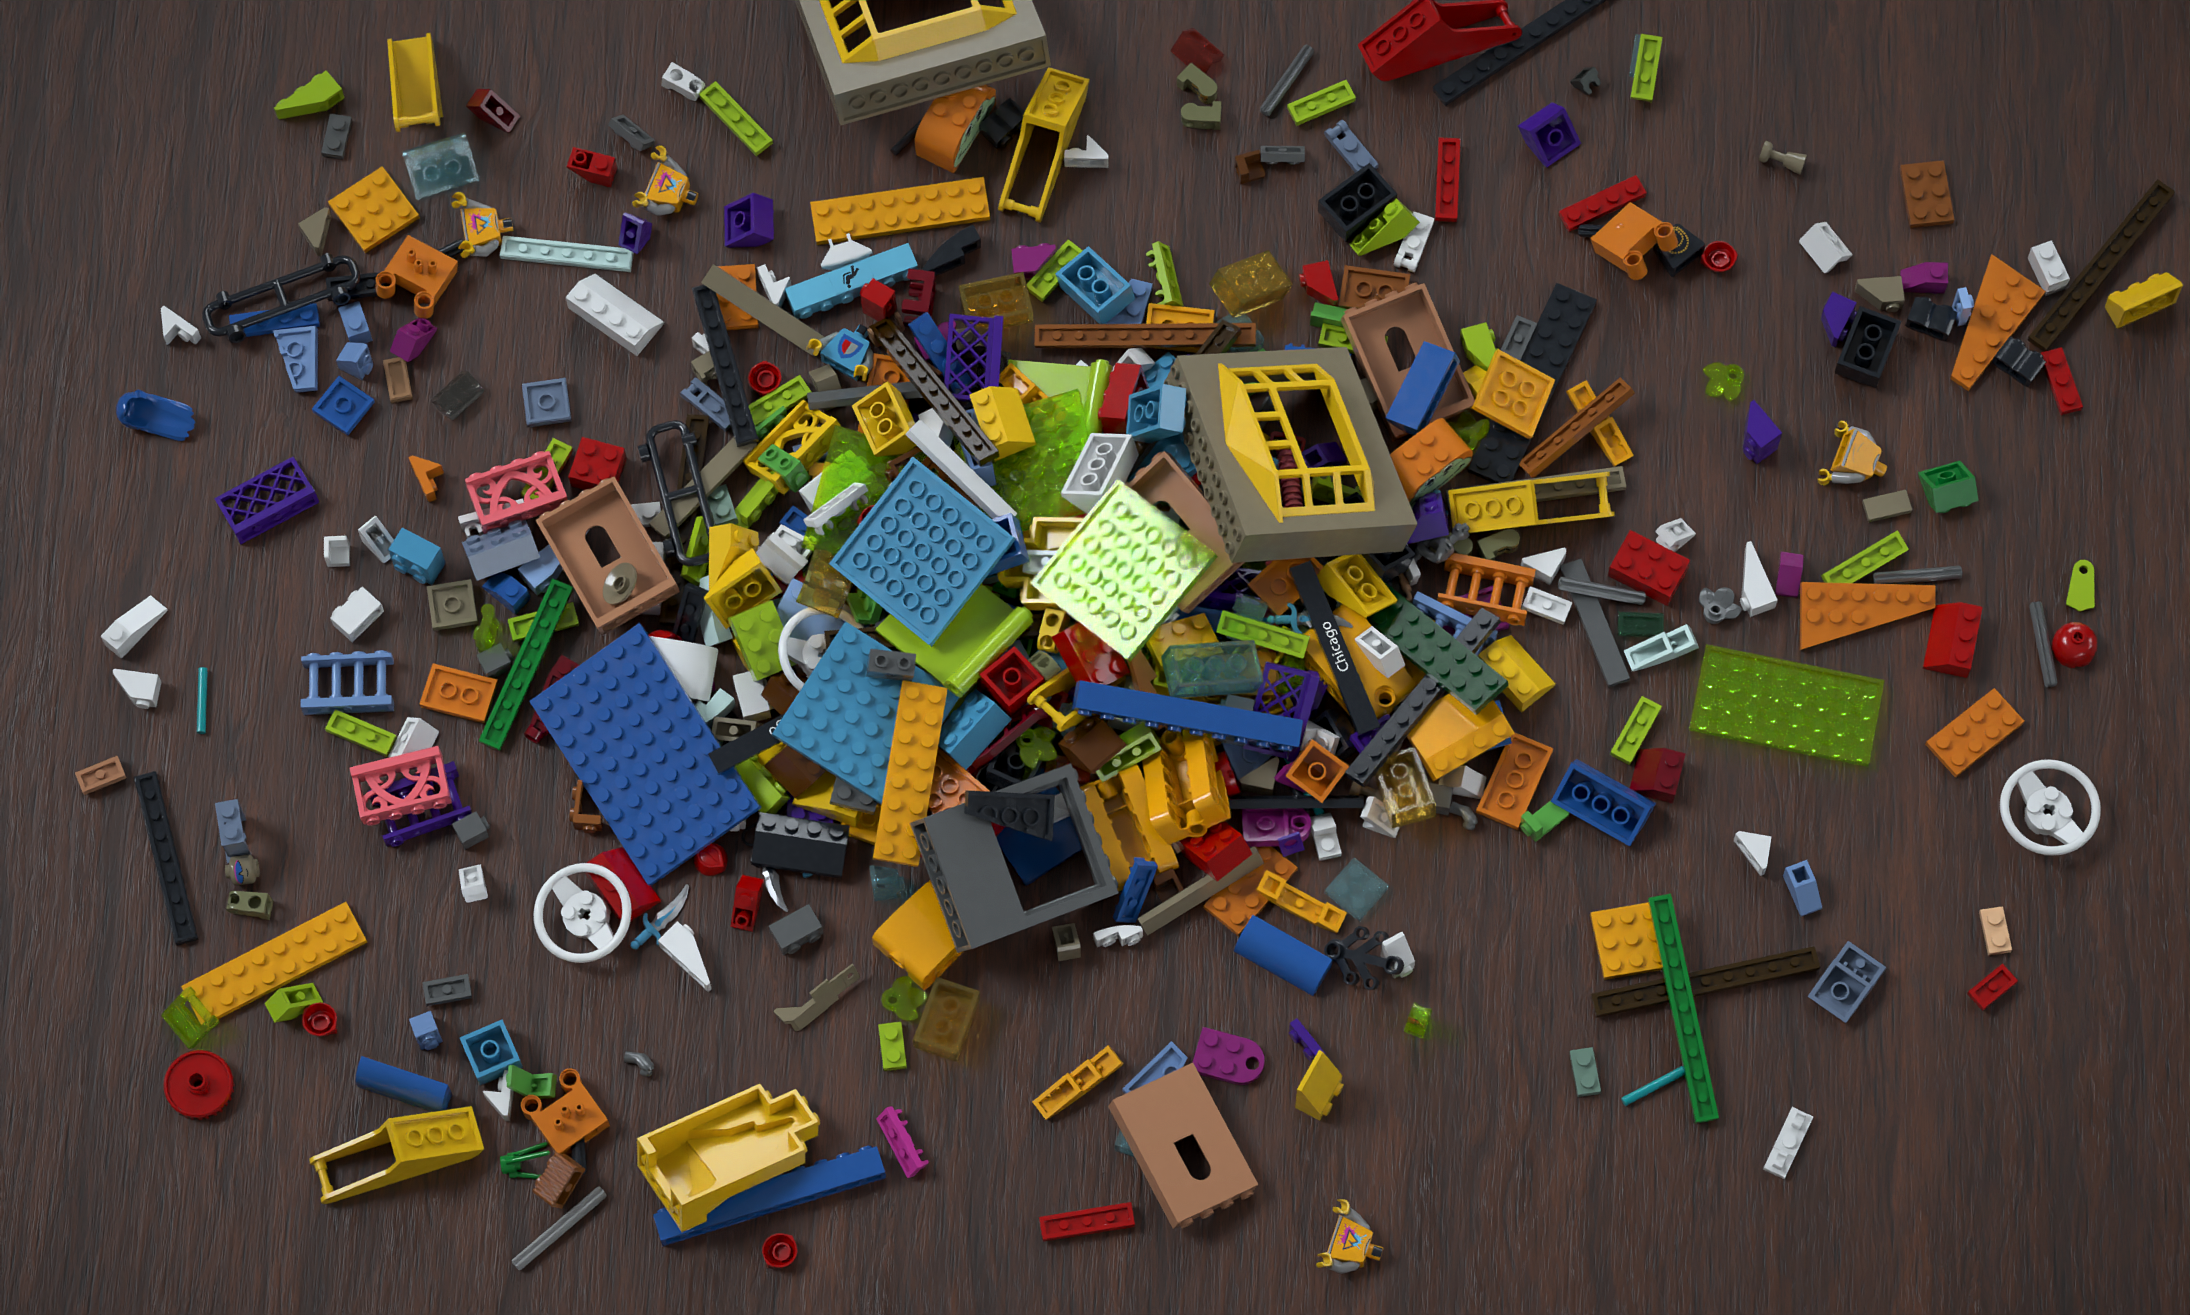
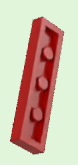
[1435,137,1460,222]
[1558,175,1647,232]
[1039,1202,1135,1242]

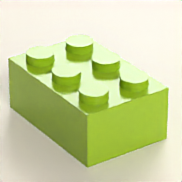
[727,600,796,681]

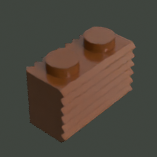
[533,1152,585,1209]

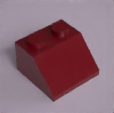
[1630,748,1686,804]

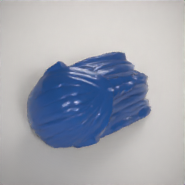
[116,389,195,441]

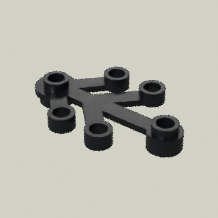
[1324,926,1404,990]

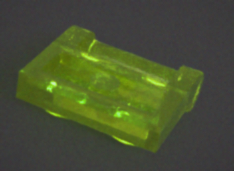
[473,604,499,653]
[161,987,219,1049]

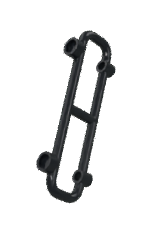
[202,253,361,343]
[638,420,714,567]

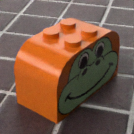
[915,84,996,174]
[1390,418,1473,509]

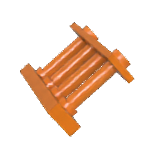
[1437,553,1536,626]

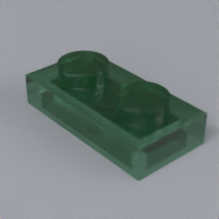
[1618,612,1664,637]

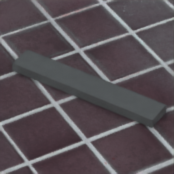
[807,378,940,410]
[1560,559,1630,688]

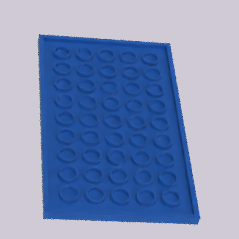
[530,623,761,886]

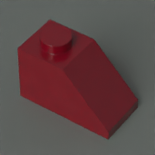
[466,89,520,133]

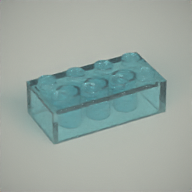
[1161,640,1264,698]

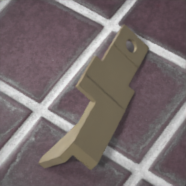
[773,964,860,1031]

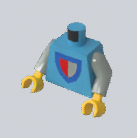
[806,324,874,381]

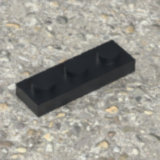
[326,272,390,302]
[672,583,709,643]

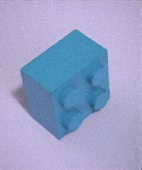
[388,528,446,585]
[460,1020,523,1086]

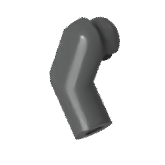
[1449,802,1478,830]
[624,1051,654,1077]

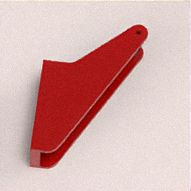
[1358,0,1522,81]

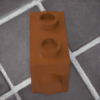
[569,780,603,833]

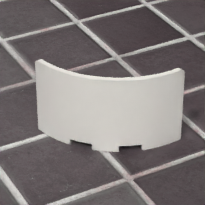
[650,636,718,702]

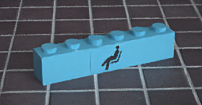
[785,243,918,319]

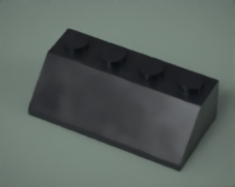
[751,812,850,879]

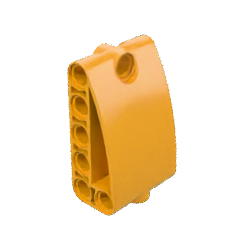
[1298,604,1417,719]
[1142,729,1231,845]
[1080,764,1179,892]
[872,880,964,990]

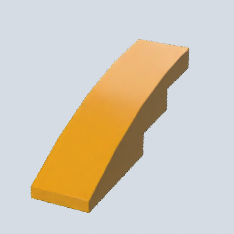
[999,363,1073,436]
[1566,380,1634,466]
[1032,1045,1123,1120]

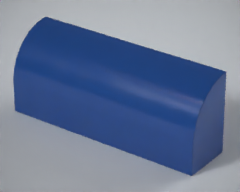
[1385,341,1460,435]
[1234,915,1332,996]
[355,1056,452,1112]

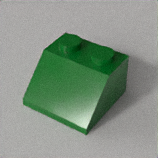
[1918,461,1979,513]

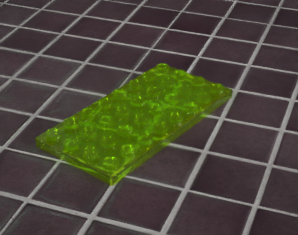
[1689,644,1884,767]

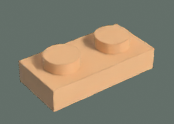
[1979,906,2012,956]

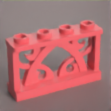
[465,451,568,534]
[350,746,452,825]

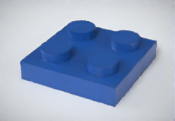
[312,376,375,436]

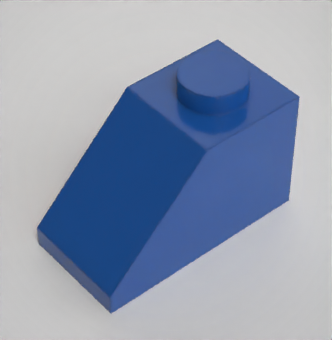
[482,572,530,615]

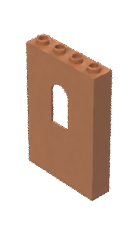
[1341,282,1475,441]
[1102,451,1245,614]
[536,477,680,636]
[1108,1063,1258,1229]

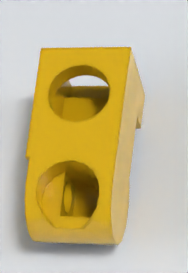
[1037,608,1070,654]

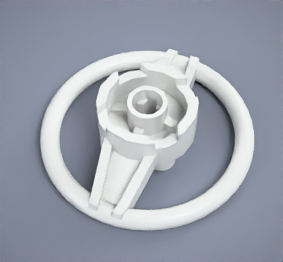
[778,605,864,691]
[2000,760,2101,856]
[534,863,632,963]

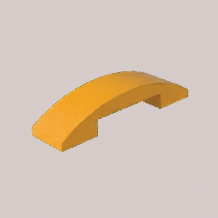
[1256,870,1347,933]

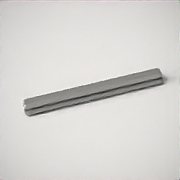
[512,1187,607,1270]

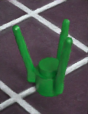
[500,1142,550,1179]

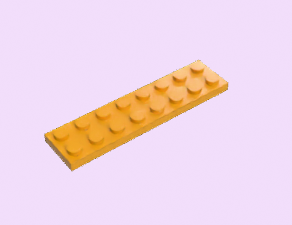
[810,177,990,245]
[872,680,948,867]
[181,902,367,1027]

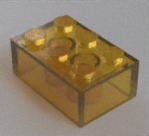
[1209,250,1293,318]
[959,272,1033,328]
[796,548,852,618]
[1373,747,1436,829]
[913,977,980,1062]

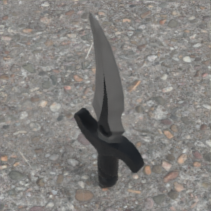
[750,858,788,912]

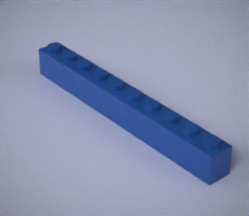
[1072,680,1303,752]
[653,1146,886,1246]

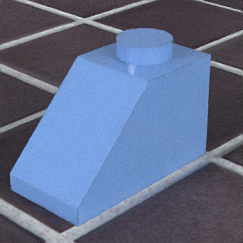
[338,301,373,343]

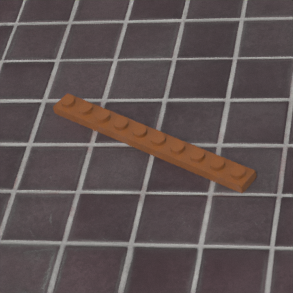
[1034,323,1256,348]

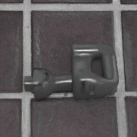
[1417,523,1470,564]

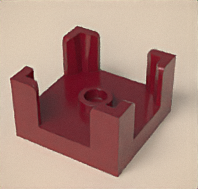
[902,269,936,327]

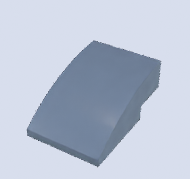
[1808,941,1887,1023]

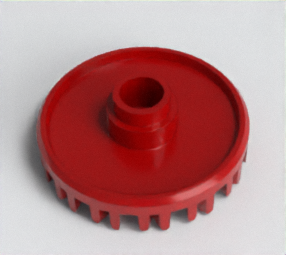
[164,1050,235,1120]

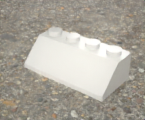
[566,274,664,356]
[1061,433,1139,515]

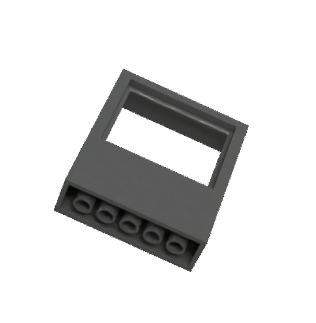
[910,764,1118,953]

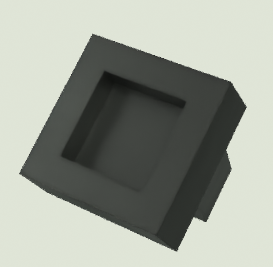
[1570,67,1601,95]

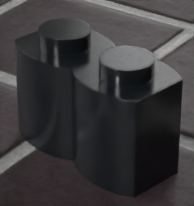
[979,98,1025,149]
[1905,297,1957,341]
[1992,337,2046,387]

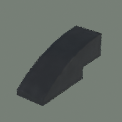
[923,225,981,277]

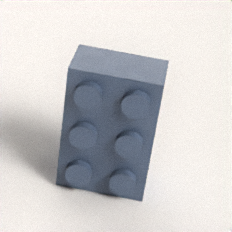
[462,520,540,581]

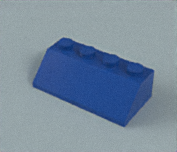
[1551,759,1656,846]

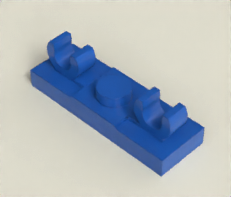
[1113,857,1158,923]

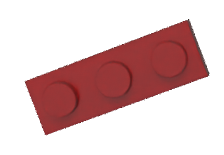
[2041,347,2083,415]

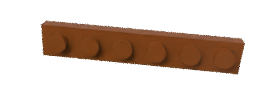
[1519,377,1635,478]

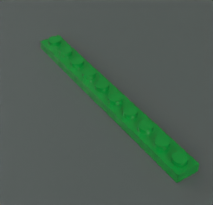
[1648,894,1719,1124]

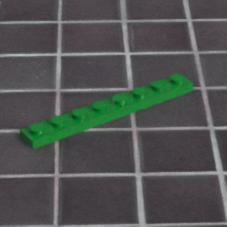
[479,578,574,751]

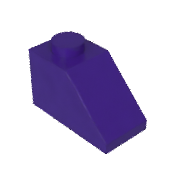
[618,212,652,254]

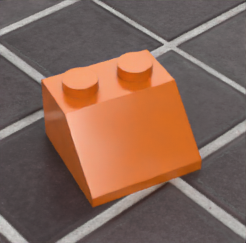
[1285,738,1349,803]

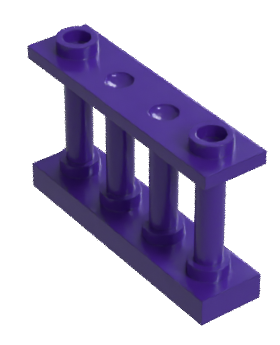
[367,761,472,847]

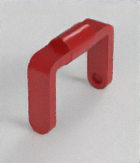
[1269,431,1306,452]

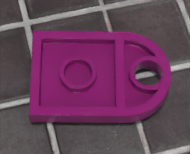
[1241,808,1311,847]
[1193,1027,1264,1085]

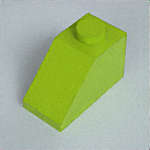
[264,983,323,1023]

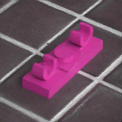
[876,1106,929,1178]

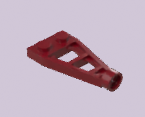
[524,655,579,744]
[971,704,1049,769]

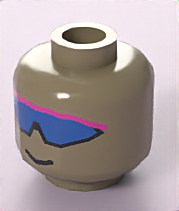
[225,854,260,885]

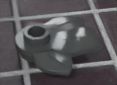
[1699,587,1742,624]

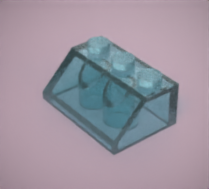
[402,132,480,199]

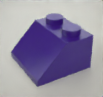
[1518,102,1581,167]
[724,193,774,248]
[1743,400,1782,464]
[1407,492,1449,544]

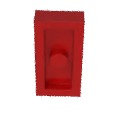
[1967,963,2018,1011]

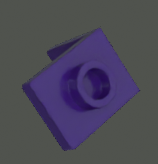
[1278,824,1305,857]

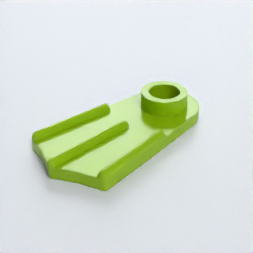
[2066,560,2095,612]

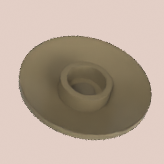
[603,562,637,605]

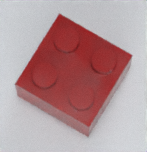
[568,437,627,490]
[980,646,1045,716]

